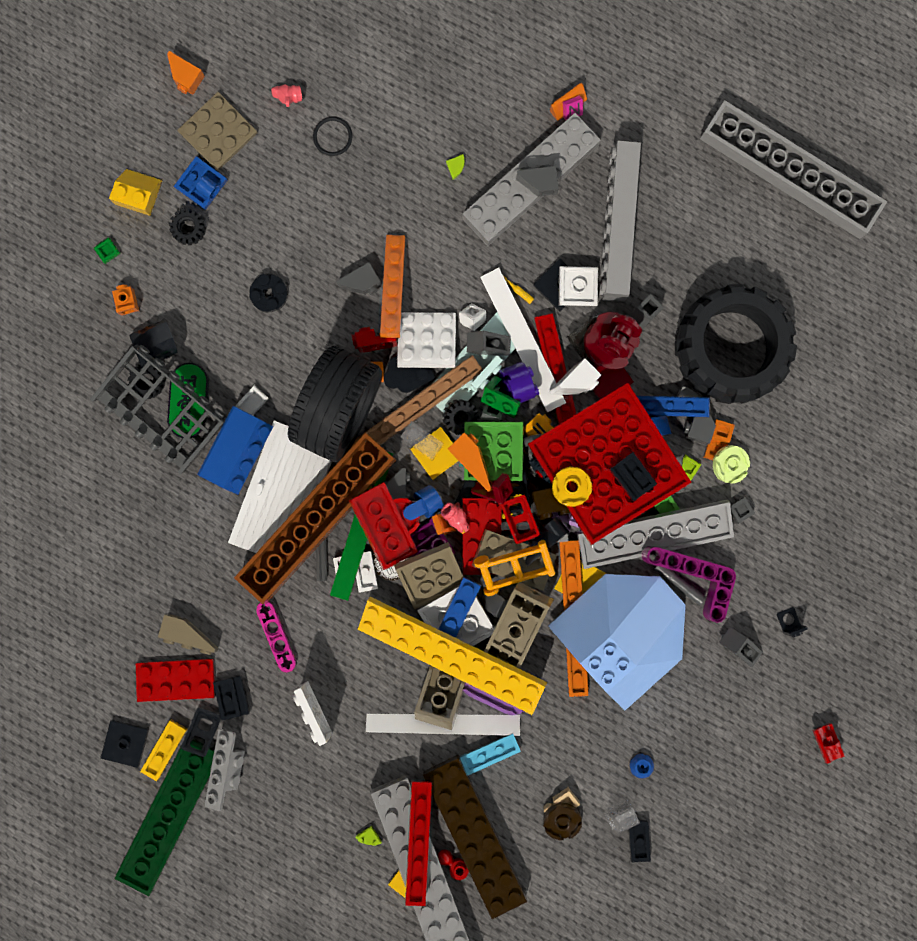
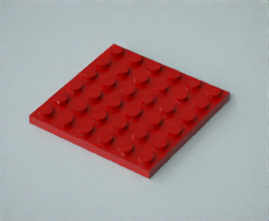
[528,383,692,545]

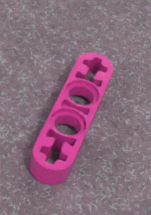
[256,601,296,673]

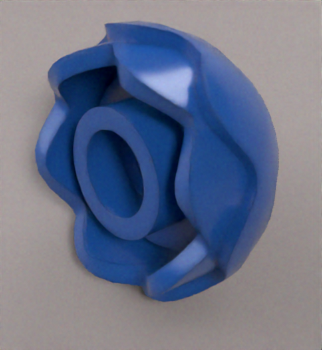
[629,754,654,779]

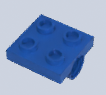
[173,157,228,210]

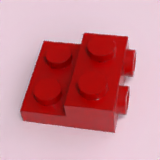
[352,327,398,353]

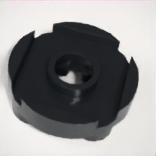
[249,274,288,313]

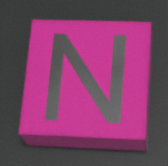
[563,96,583,120]

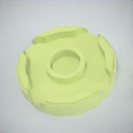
[713,445,750,484]

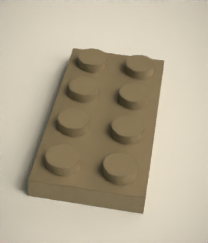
[472,529,557,591]

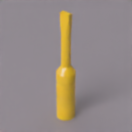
[503,276,535,304]

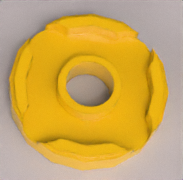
[552,467,592,507]

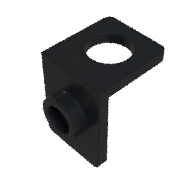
[777,607,808,637]

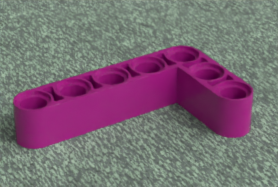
[641,546,736,623]

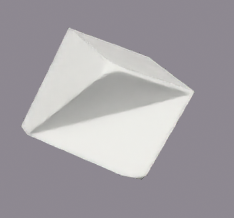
[459,303,486,331]

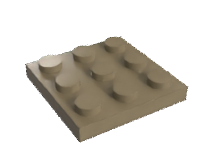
[177,92,258,171]
[394,542,463,609]

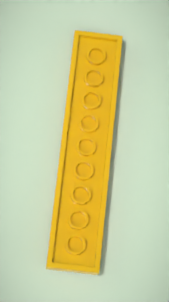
[358,597,547,715]

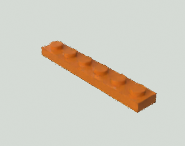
[380,235,405,338]

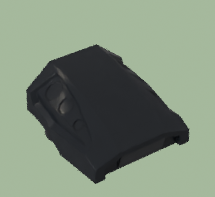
[129,318,178,368]

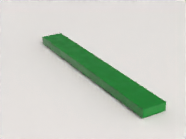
[330,452,394,601]

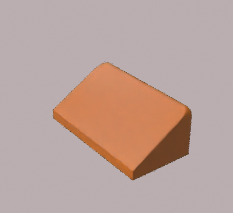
[550,83,587,121]

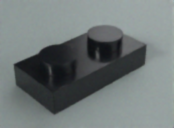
[628,820,651,863]

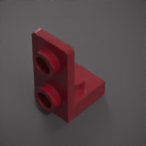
[471,473,513,504]

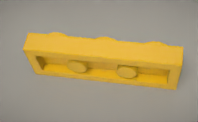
[140,720,188,781]

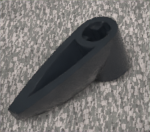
[525,516,570,567]

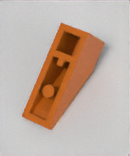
[448,433,492,492]

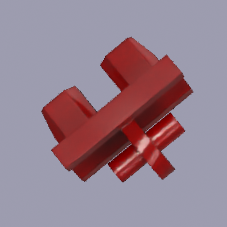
[812,723,845,764]

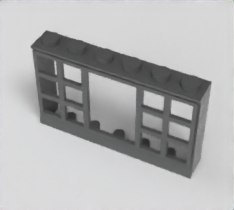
[90,345,226,475]

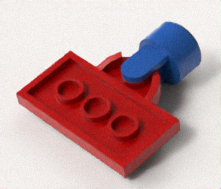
[349,482,444,570]

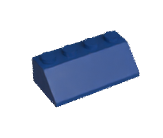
[197,406,274,495]

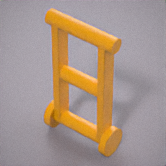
[474,540,555,596]

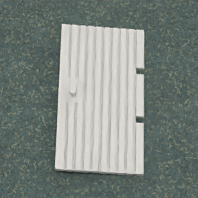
[228,421,332,553]

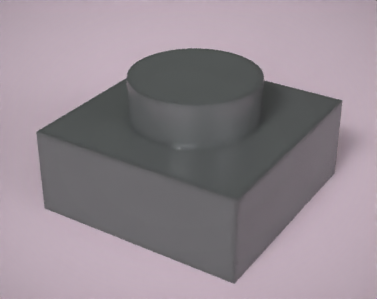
[730,497,755,524]

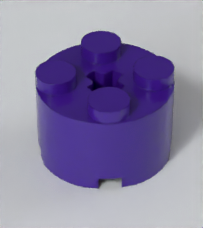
[499,362,539,403]

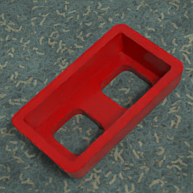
[501,495,540,544]

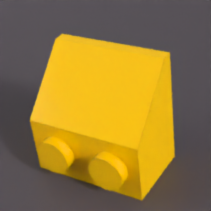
[109,169,162,216]

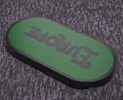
[167,363,209,438]

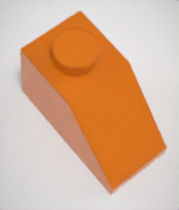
[167,51,205,95]

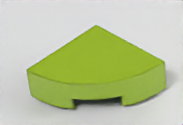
[446,154,465,180]
[682,454,701,480]
[355,825,382,846]

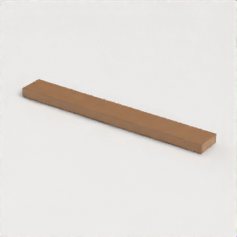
[351,355,483,448]

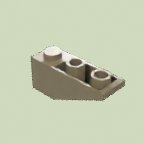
[158,614,218,655]

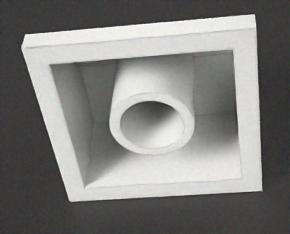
[549,359,601,395]

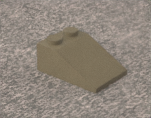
[414,665,466,730]

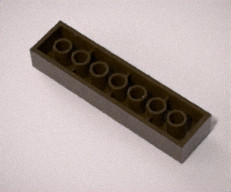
[423,754,527,919]

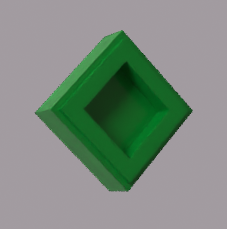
[94,238,121,264]

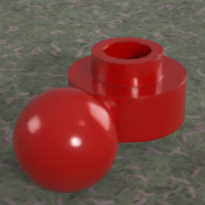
[437,850,469,880]

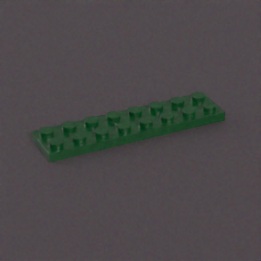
[114,739,215,896]

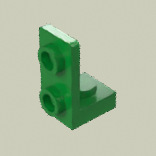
[481,376,520,418]

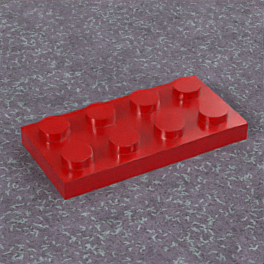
[462,497,501,575]
[135,659,215,702]

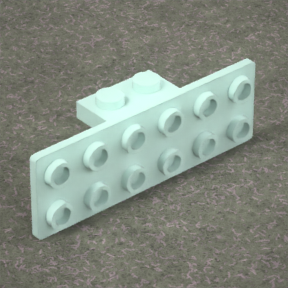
[432,312,516,415]

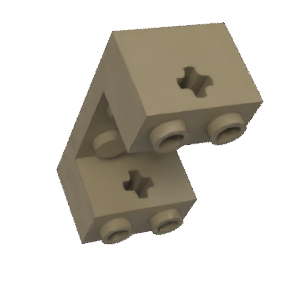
[484,582,554,669]

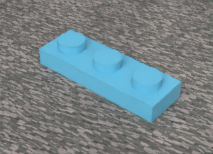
[460,734,521,775]

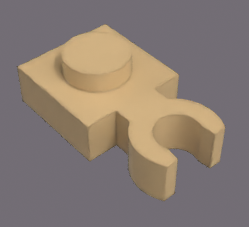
[543,787,580,812]

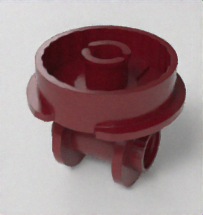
[584,312,642,369]

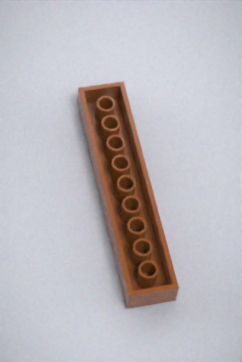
[234,432,396,604]

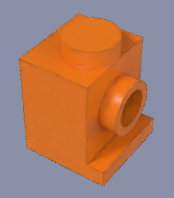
[112,284,139,316]

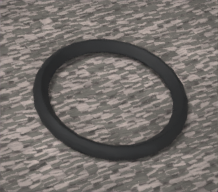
[313,117,353,156]

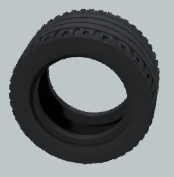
[287,346,382,462]

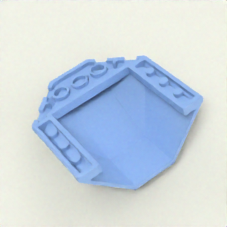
[548,574,686,710]

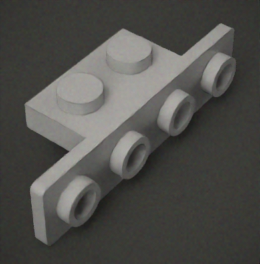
[205,729,245,811]

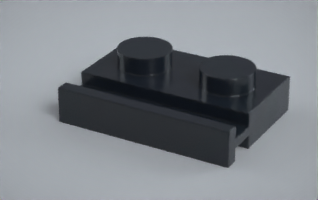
[609,452,657,502]
[213,675,250,721]

